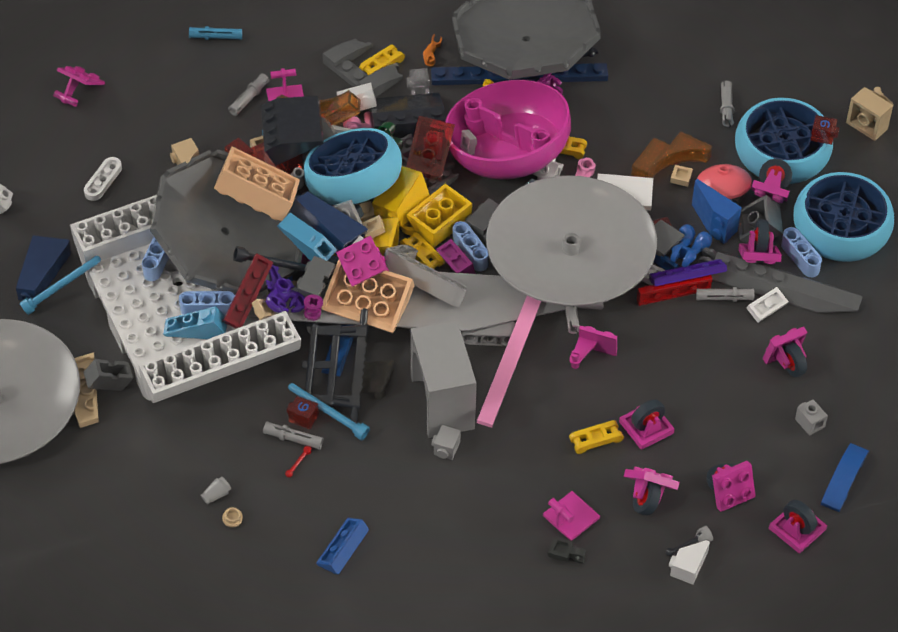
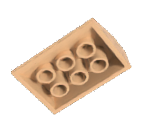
[214,146,300,221]
[322,260,415,333]

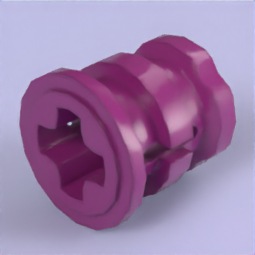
[304,294,323,321]

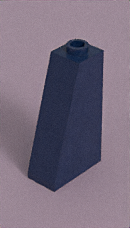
[290,192,368,255]
[16,236,72,301]

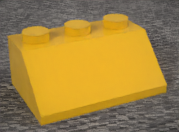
[407,184,472,248]

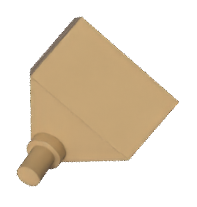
[846,87,893,141]

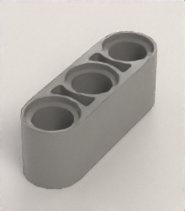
[462,322,516,347]

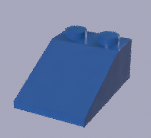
[692,179,742,244]

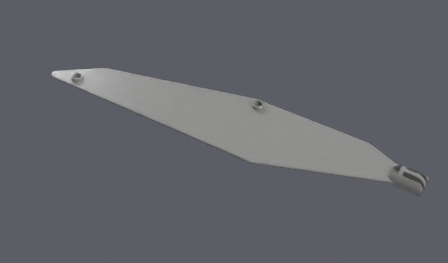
[247,272,604,332]

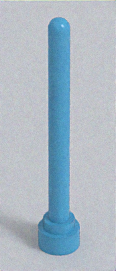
[20,256,101,315]
[288,383,370,441]

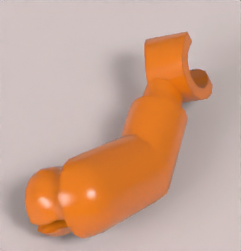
[423,34,442,67]

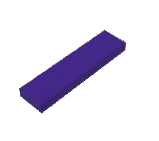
[649,259,727,286]

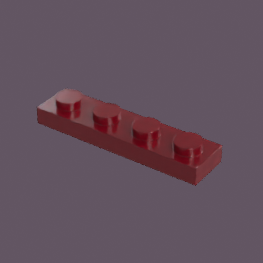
[222,253,273,329]

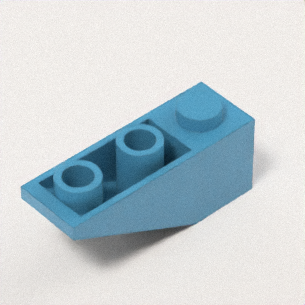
[277,213,337,261]
[163,306,227,339]

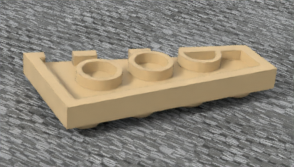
[74,352,99,428]

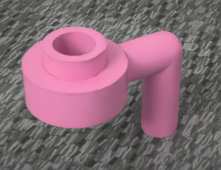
[343,112,373,129]

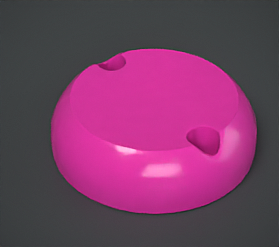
[444,80,571,179]

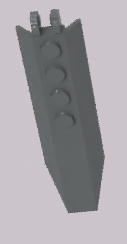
[698,247,863,313]

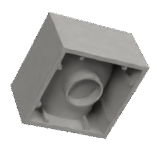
[411,320,476,438]

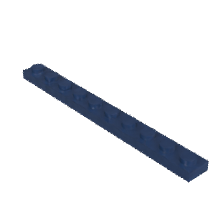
[431,63,608,85]

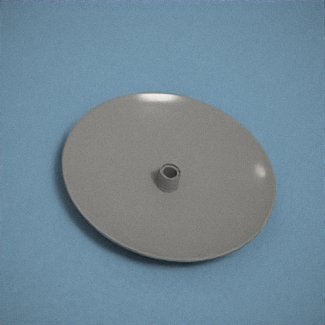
[486,176,657,306]
[0,319,80,464]

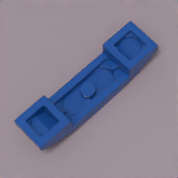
[821,443,869,512]

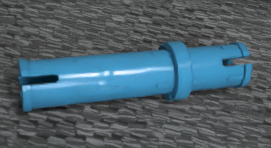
[189,26,242,40]

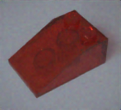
[406,116,455,181]

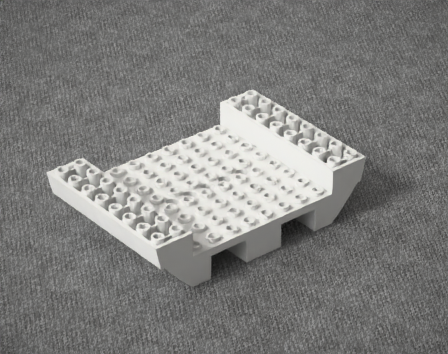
[70,195,301,403]

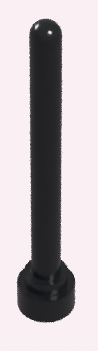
[233,246,306,272]

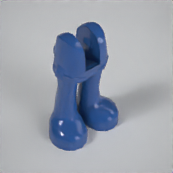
[671,224,713,267]

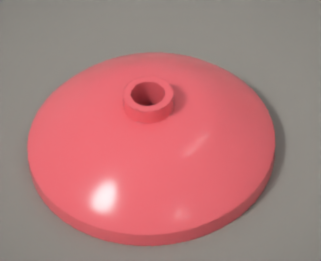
[697,164,752,199]

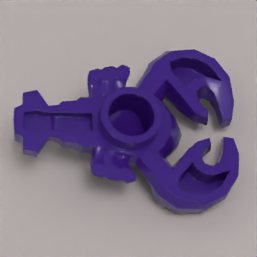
[265,265,305,313]

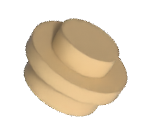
[222,507,243,527]

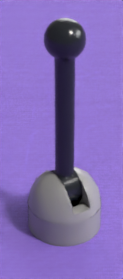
[666,526,713,556]

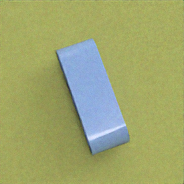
[453,221,489,271]
[781,227,822,278]
[142,237,169,281]
[179,291,235,316]

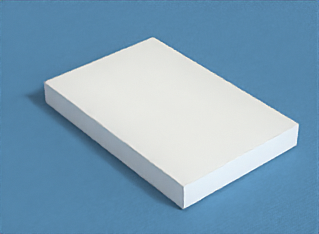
[597,174,653,210]

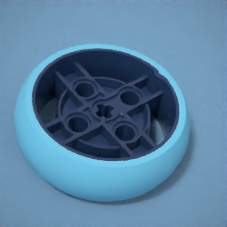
[735,98,833,184]
[304,128,402,205]
[794,172,894,262]

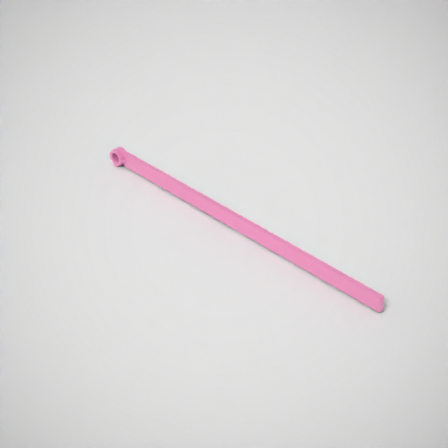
[477,157,596,428]

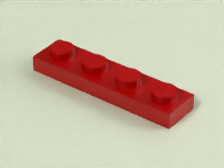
[637,275,712,306]

